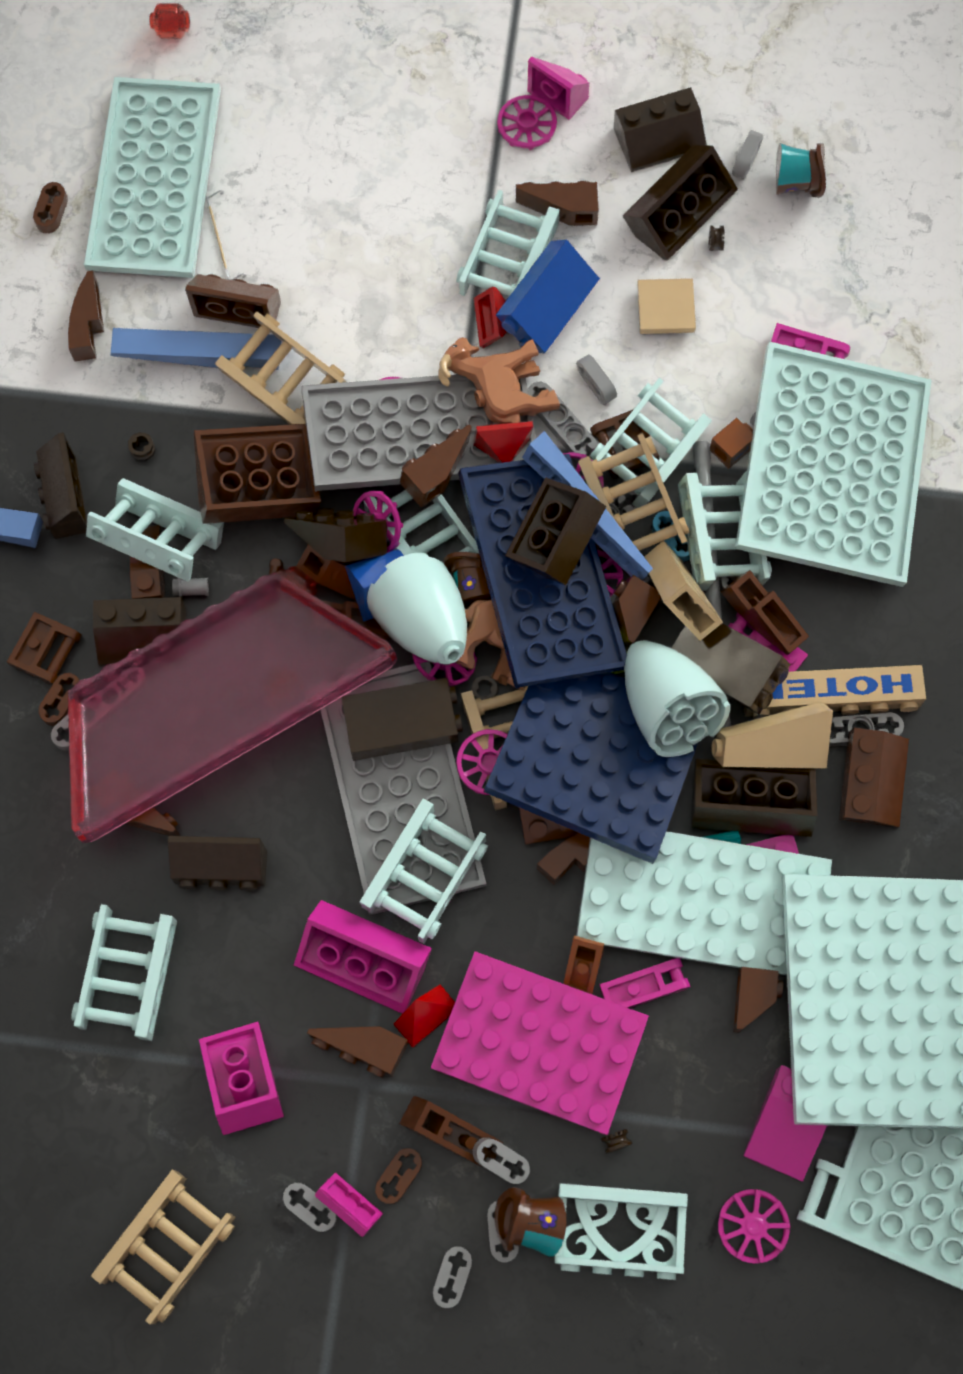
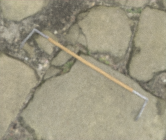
[206,190,246,280]

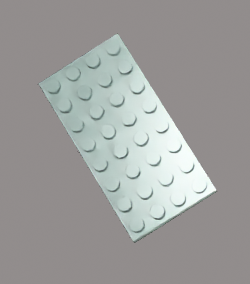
[84,77,221,278]
[576,831,832,976]

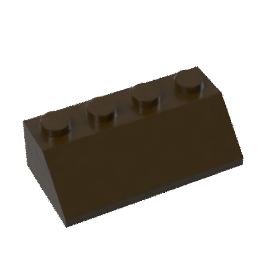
[623,145,738,260]
[692,759,818,837]

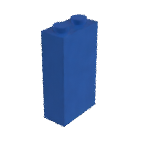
[495,240,600,353]

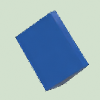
[345,549,404,621]

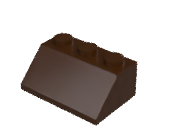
[185,274,281,328]
[839,728,909,828]

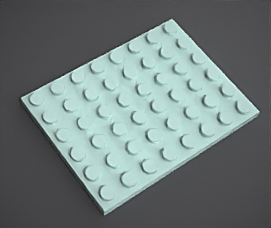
[735,342,931,587]
[782,874,963,1129]

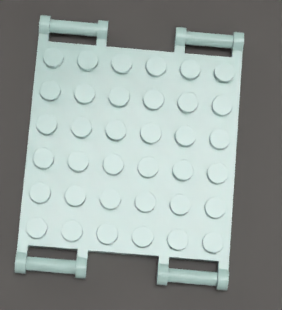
[796,1126,963,1291]

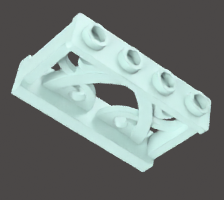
[554,1183,688,1280]

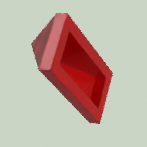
[474,286,507,348]
[473,421,533,463]
[393,984,455,1048]

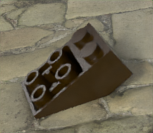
[284,508,387,562]

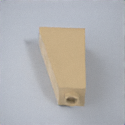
[644,541,723,641]
[712,703,833,768]

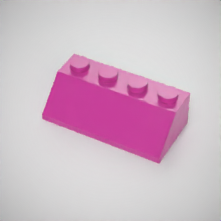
[294,900,432,1014]

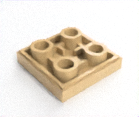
[637,278,696,334]

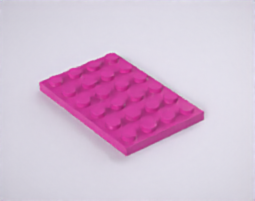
[431,951,649,1136]

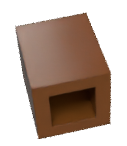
[710,418,753,469]

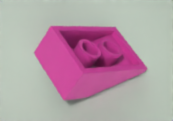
[199,1022,284,1135]
[743,1065,827,1182]

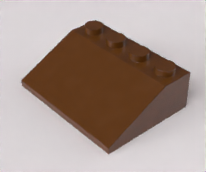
[194,424,321,524]

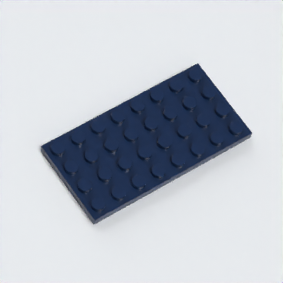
[458,454,627,688]

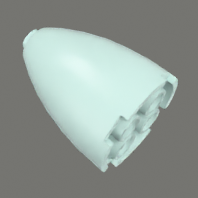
[367,553,467,664]
[624,640,730,757]

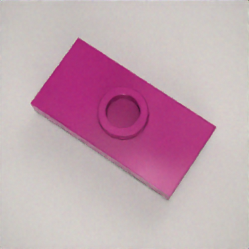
[314,1172,383,1237]

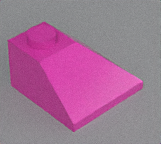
[527,57,590,120]

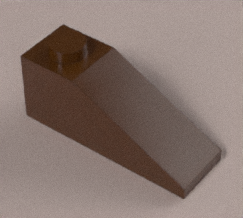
[130,525,166,599]
[399,1095,503,1171]

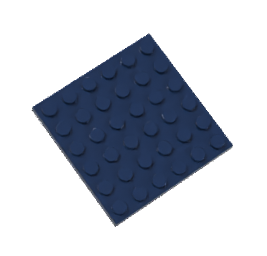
[483,672,698,864]

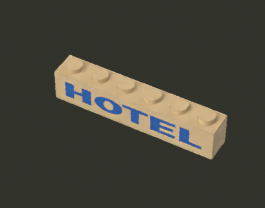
[744,665,926,719]

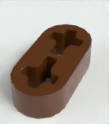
[33,182,68,233]
[39,673,83,727]
[375,1148,422,1204]

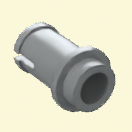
[172,577,209,598]

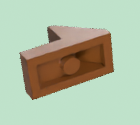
[563,936,604,995]

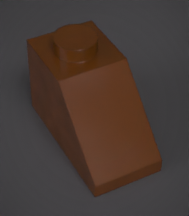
[612,575,661,647]
[733,967,783,1033]

